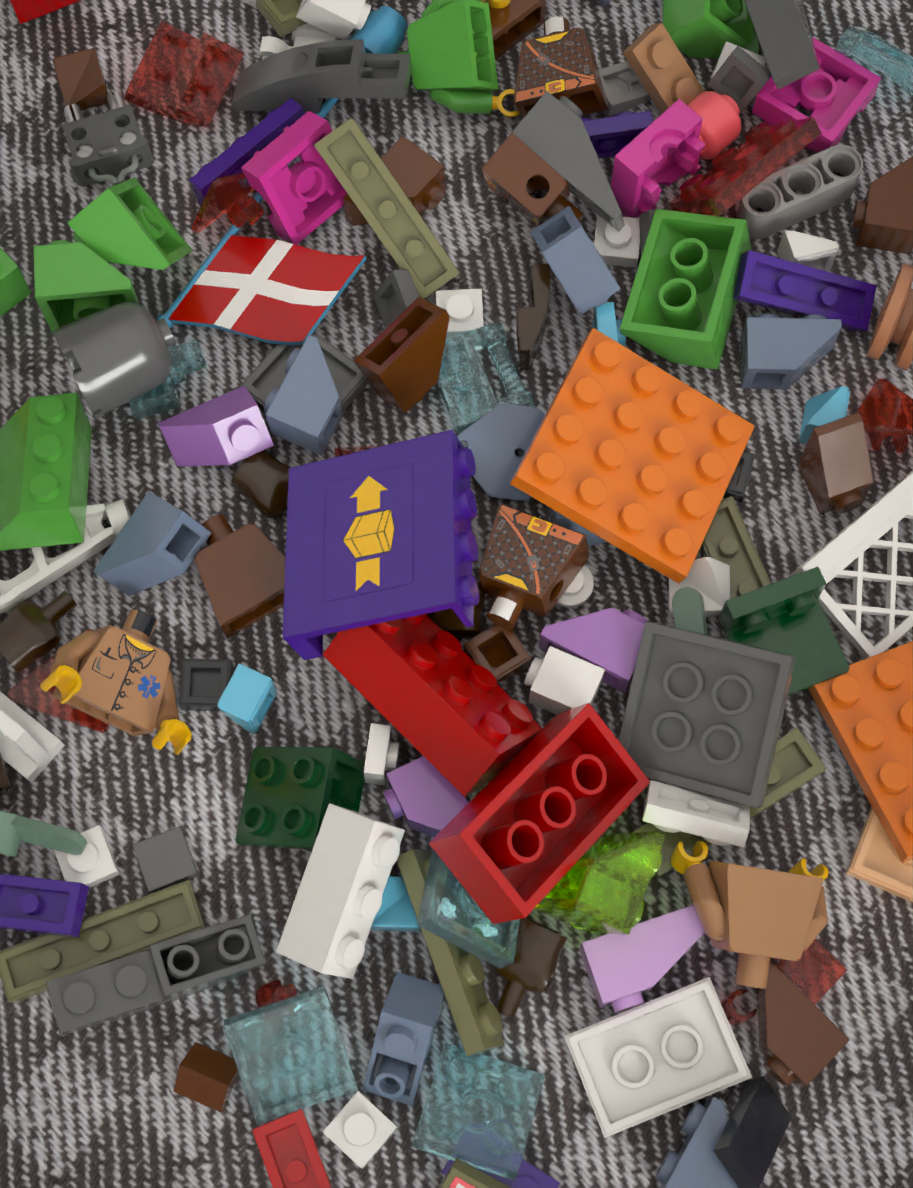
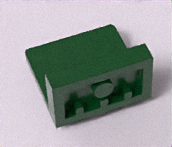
[718,566,849,696]
[235,747,365,852]

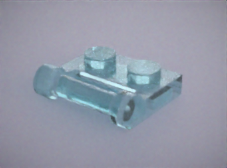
[836,26,913,96]
[437,323,536,434]

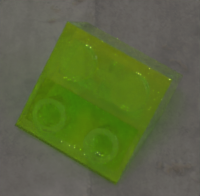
[534,832,666,935]

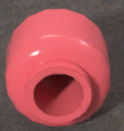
[687,91,741,160]

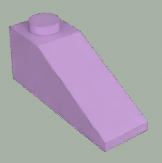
[579,905,705,1013]

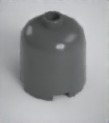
[52,302,176,418]

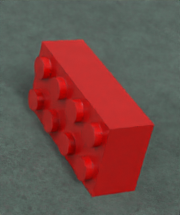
[322,613,543,797]
[429,703,650,924]

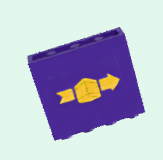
[282,430,479,660]

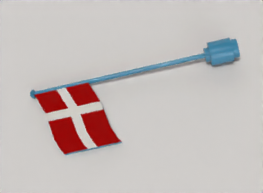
[157,6,408,345]

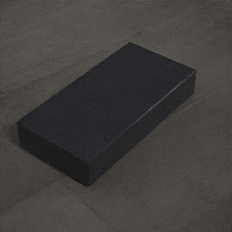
[713,1076,792,1188]

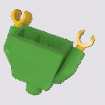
[396,0,520,118]

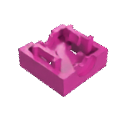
[752,37,881,153]
[611,99,706,218]
[241,111,347,245]

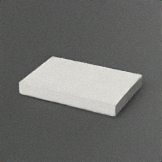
[564,977,752,1138]

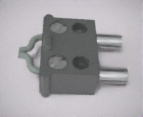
[62,91,154,186]

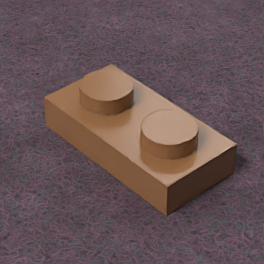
[622,23,704,114]

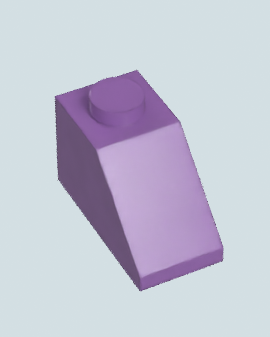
[158,385,274,466]
[539,607,648,694]
[382,756,468,837]

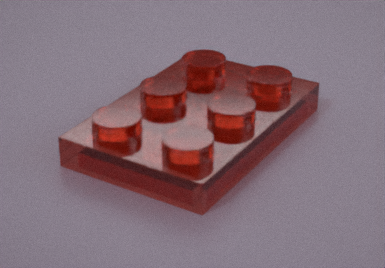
[668,117,822,216]

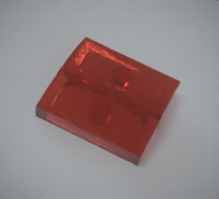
[124,21,244,128]

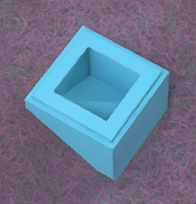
[799,386,850,444]
[218,663,277,734]
[370,876,421,932]

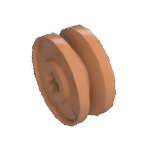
[866,263,913,371]

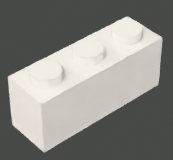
[276,803,405,979]

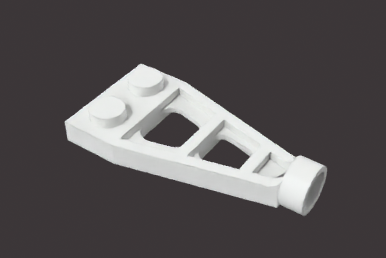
[0,499,131,614]

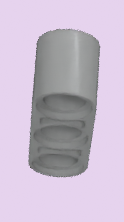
[736,145,863,239]

